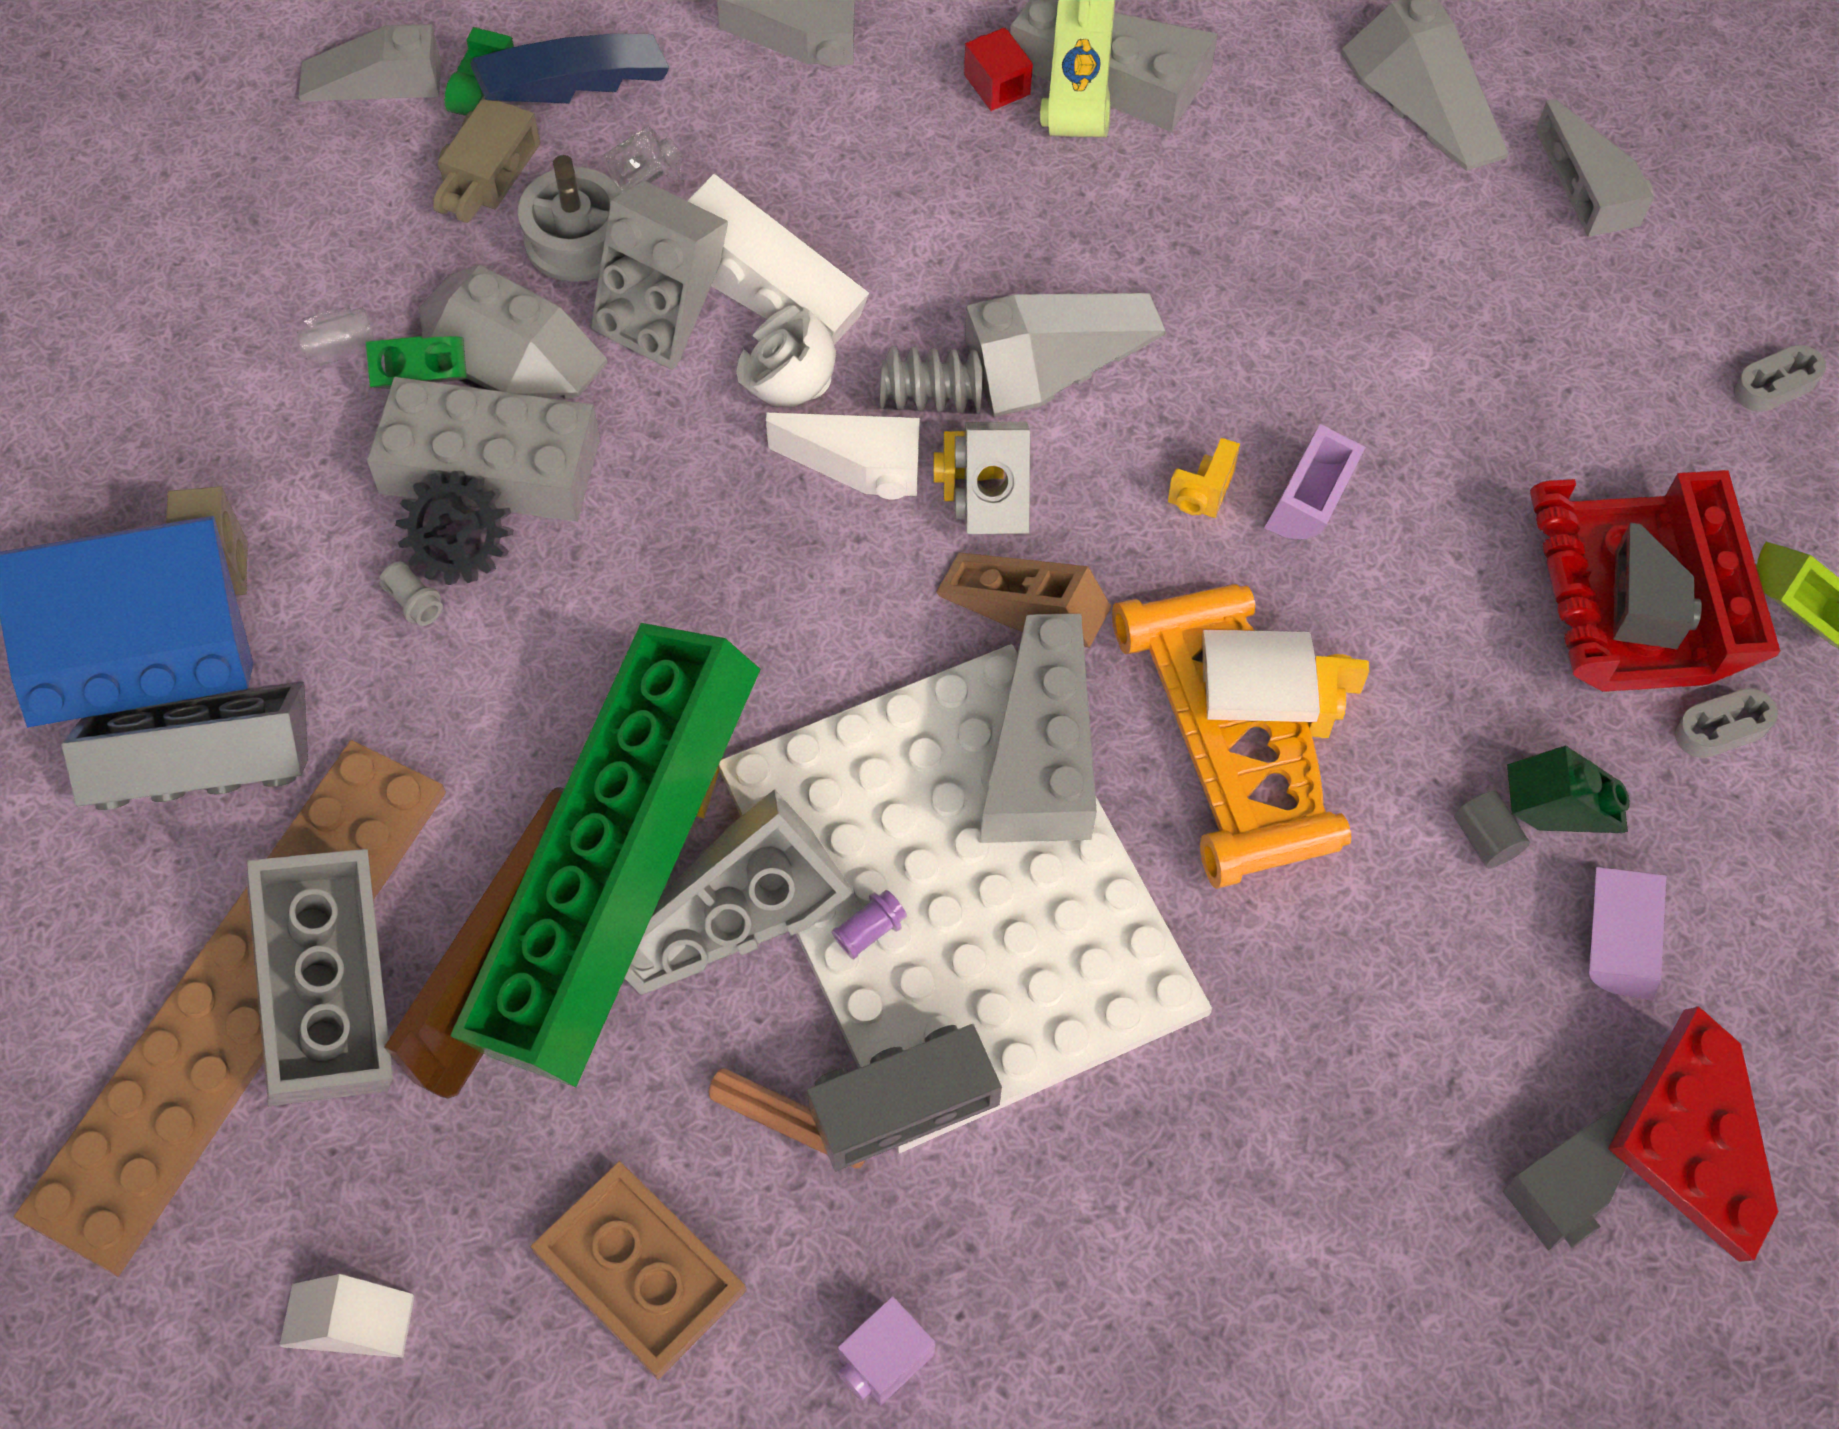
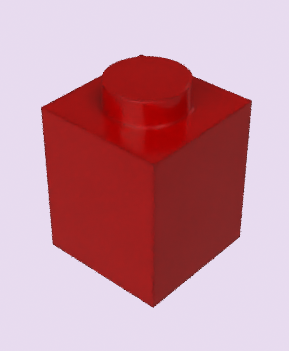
[964,27,1033,111]

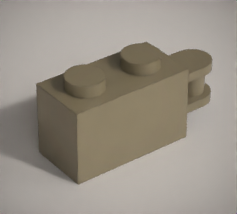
[433,97,540,223]

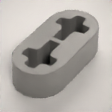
[1734,345,1826,412]
[1675,688,1778,758]

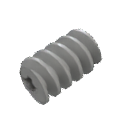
[880,346,982,414]

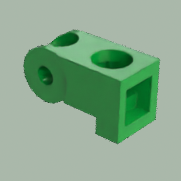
[444,27,514,116]
[366,336,467,389]

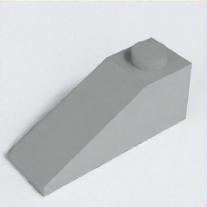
[717,0,855,67]
[299,24,441,101]
[1535,99,1654,237]

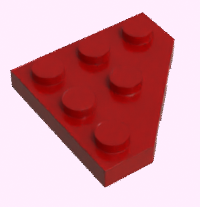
[1608,1006,1778,1262]

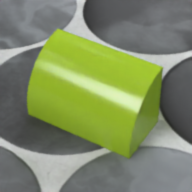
[1756,541,1839,649]

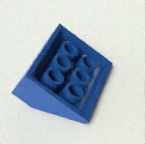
[0,516,253,728]

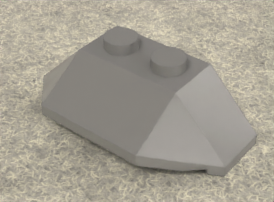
[419,264,608,399]

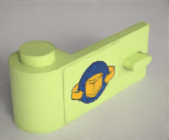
[1040,0,1115,137]

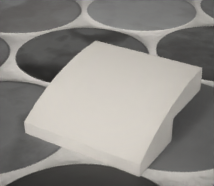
[1202,630,1320,722]

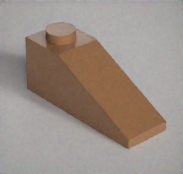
[936,552,1111,648]

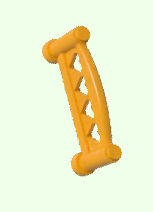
[1112,583,1351,889]

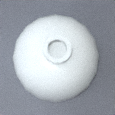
[736,305,836,408]

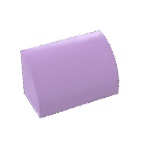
[1264,424,1366,539]
[1589,867,1666,1001]

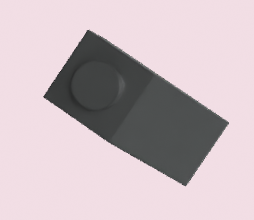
[1613,523,1701,649]

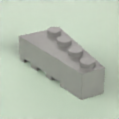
[1010,0,1218,132]

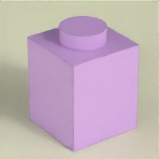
[837,1296,935,1406]

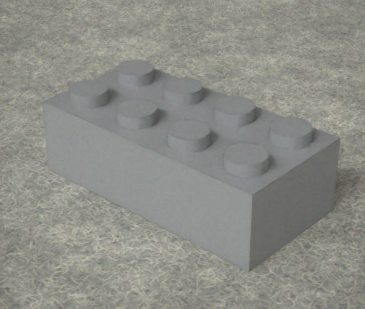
[367,377,600,522]
[246,849,393,1107]

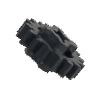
[395,471,514,585]

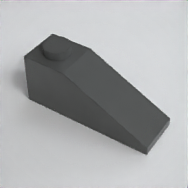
[1503,1090,1640,1251]

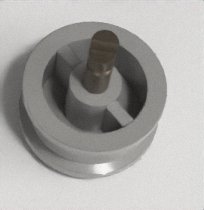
[518,155,622,282]

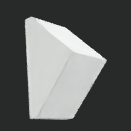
[280,1274,414,1358]

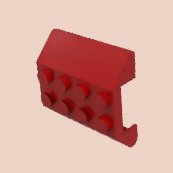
[1530,470,1781,692]

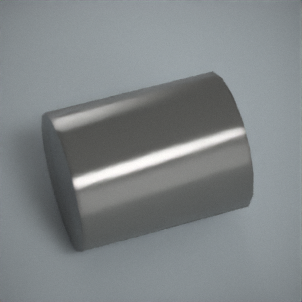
[1454,791,1530,869]

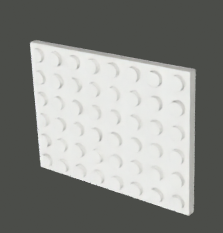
[719,644,1212,1154]

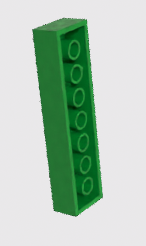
[450,623,761,1087]

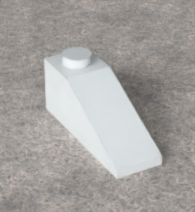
[766,412,920,500]

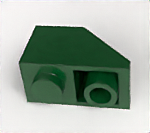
[1507,745,1630,834]

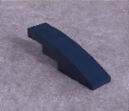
[470,34,670,104]

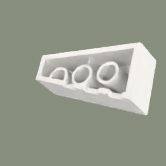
[688,174,869,345]

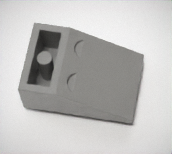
[591,180,728,370]

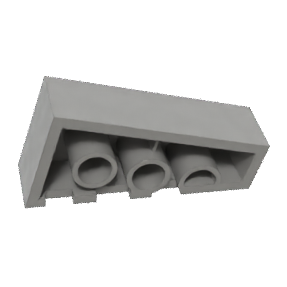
[980,614,1097,843]

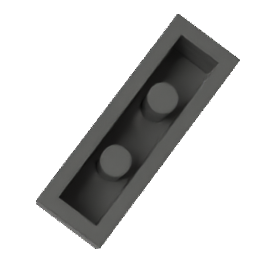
[807,1024,1002,1172]

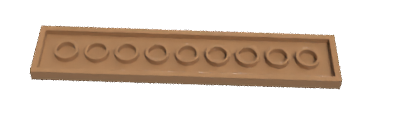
[13,740,446,1277]

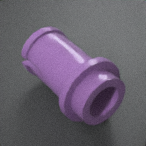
[832,890,907,960]

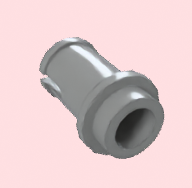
[379,561,443,626]

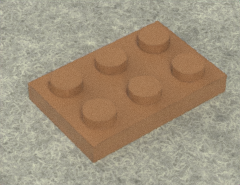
[530,1161,747,1380]

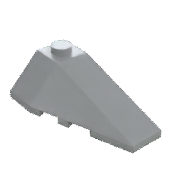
[1341,0,1509,171]
[965,293,1166,418]
[625,789,852,995]

